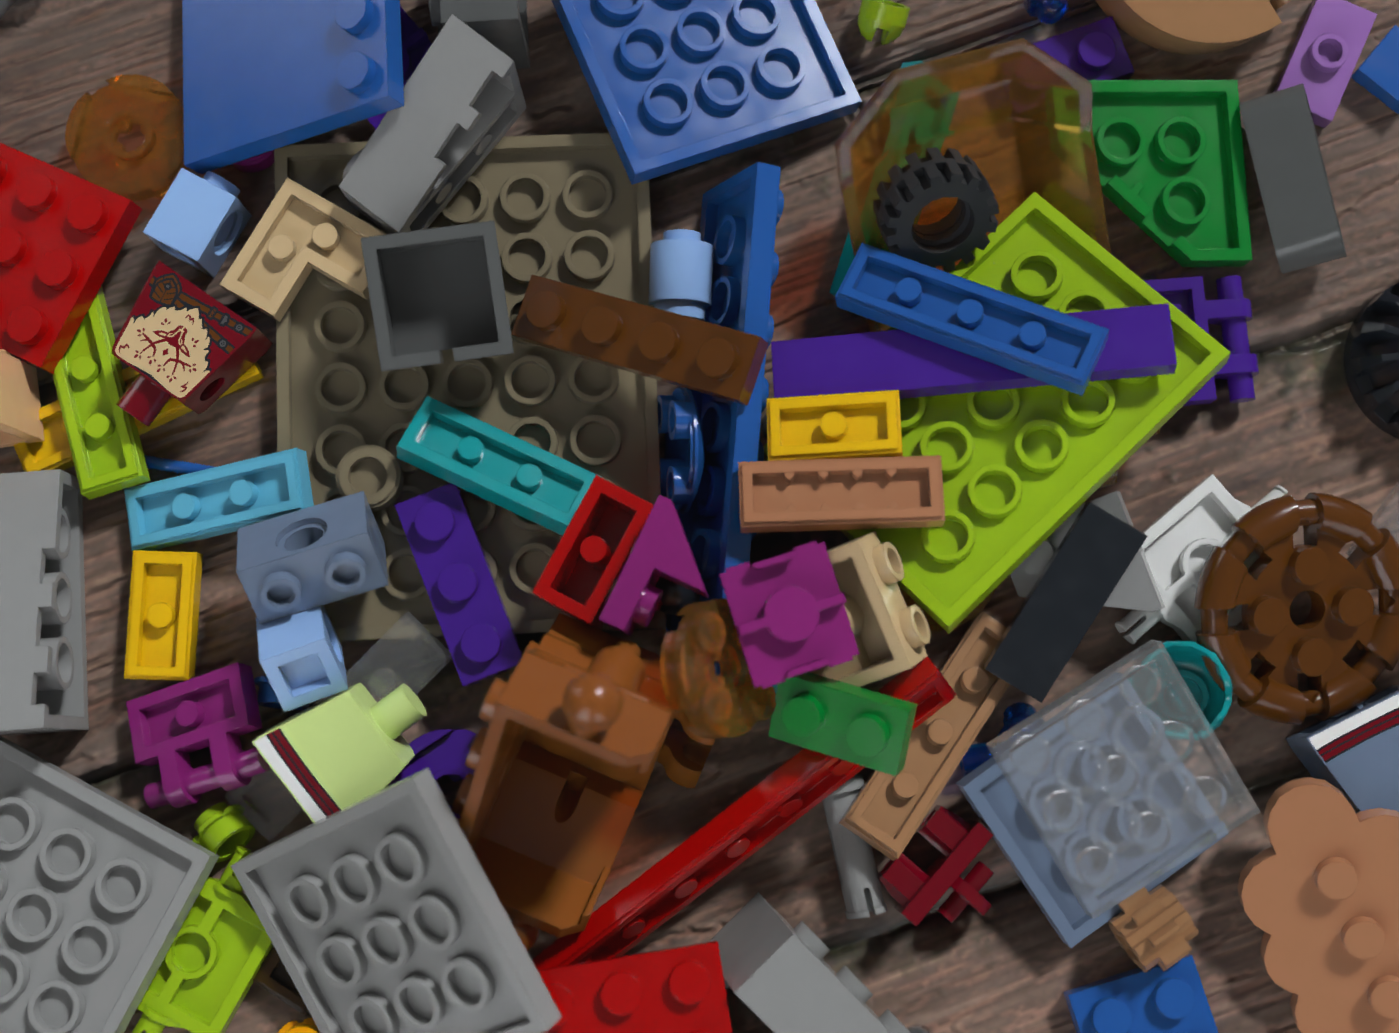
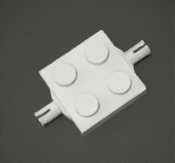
[1115,474,1292,644]

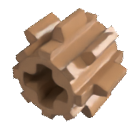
[1108,884,1199,973]

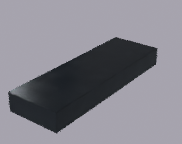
[984,500,1147,703]

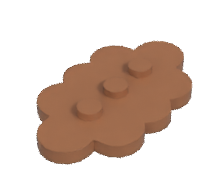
[1237,777,1399,1033]

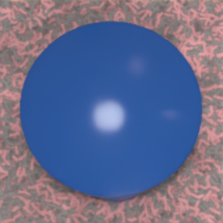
[657,386,706,514]

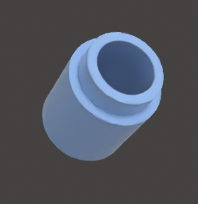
[648,229,713,321]

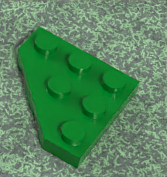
[1050,80,1252,268]

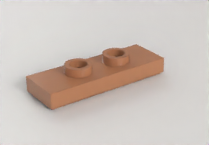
[738,455,945,533]

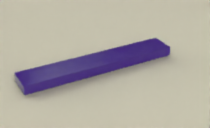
[771,303,1177,399]

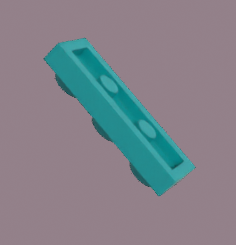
[397,396,602,536]

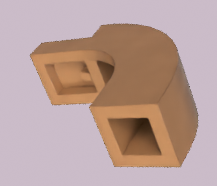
[1095,0,1291,55]

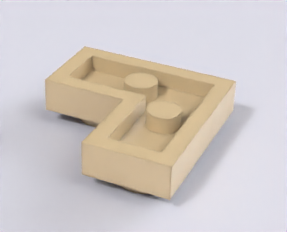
[219,177,386,322]

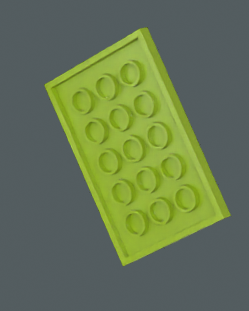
[763,192,1231,633]

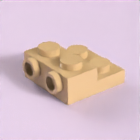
[809,531,931,687]

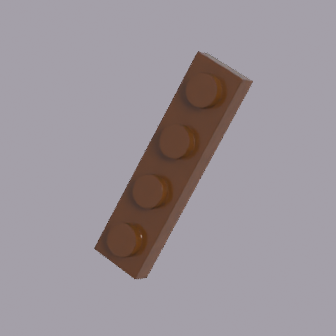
[511,274,769,406]

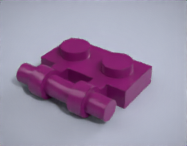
[126,662,271,809]

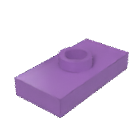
[1274,0,1377,128]

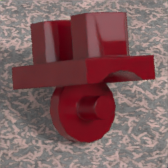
[878,805,994,927]

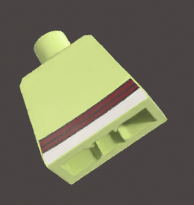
[252,682,427,823]

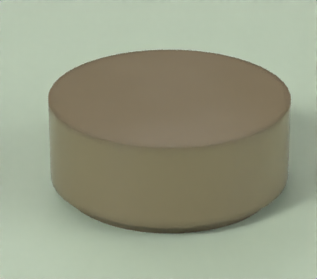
[336,445,404,511]

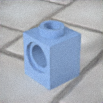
[143,168,252,278]
[256,605,348,712]

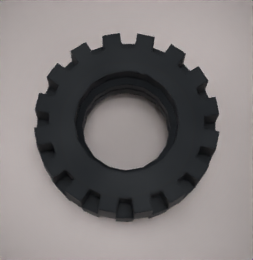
[873,147,999,272]

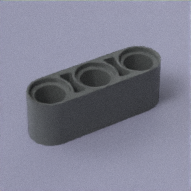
[1240,83,1347,274]

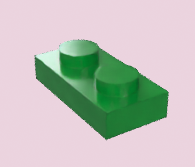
[768,672,917,776]

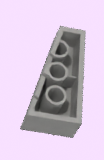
[0,469,89,736]

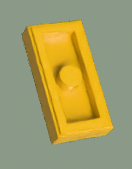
[766,390,903,461]
[124,550,203,681]

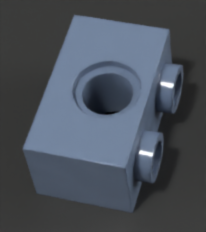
[236,491,389,624]

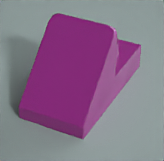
[599,495,708,636]

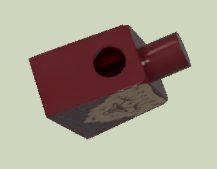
[112,261,273,427]

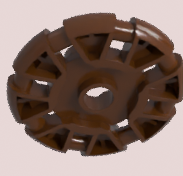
[1194,492,1399,724]

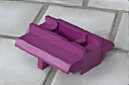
[719,541,860,689]

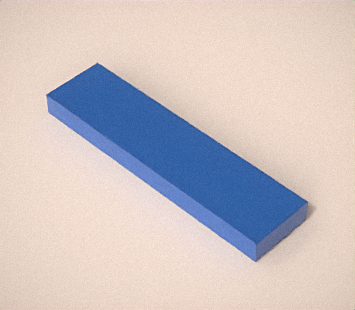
[835,243,1109,396]

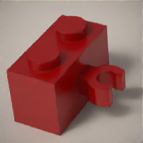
[532,475,663,630]

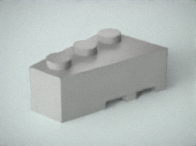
[339,14,527,234]
[709,892,911,1033]

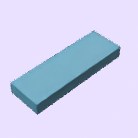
[124,448,314,551]

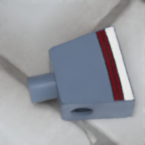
[1286,685,1399,813]

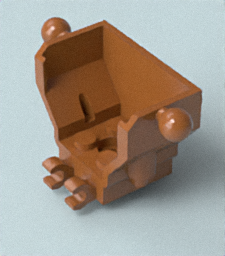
[452,613,732,952]

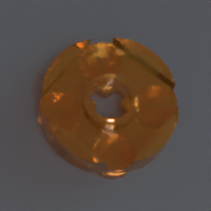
[65,74,189,201]
[660,599,776,739]

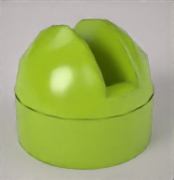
[858,0,910,45]

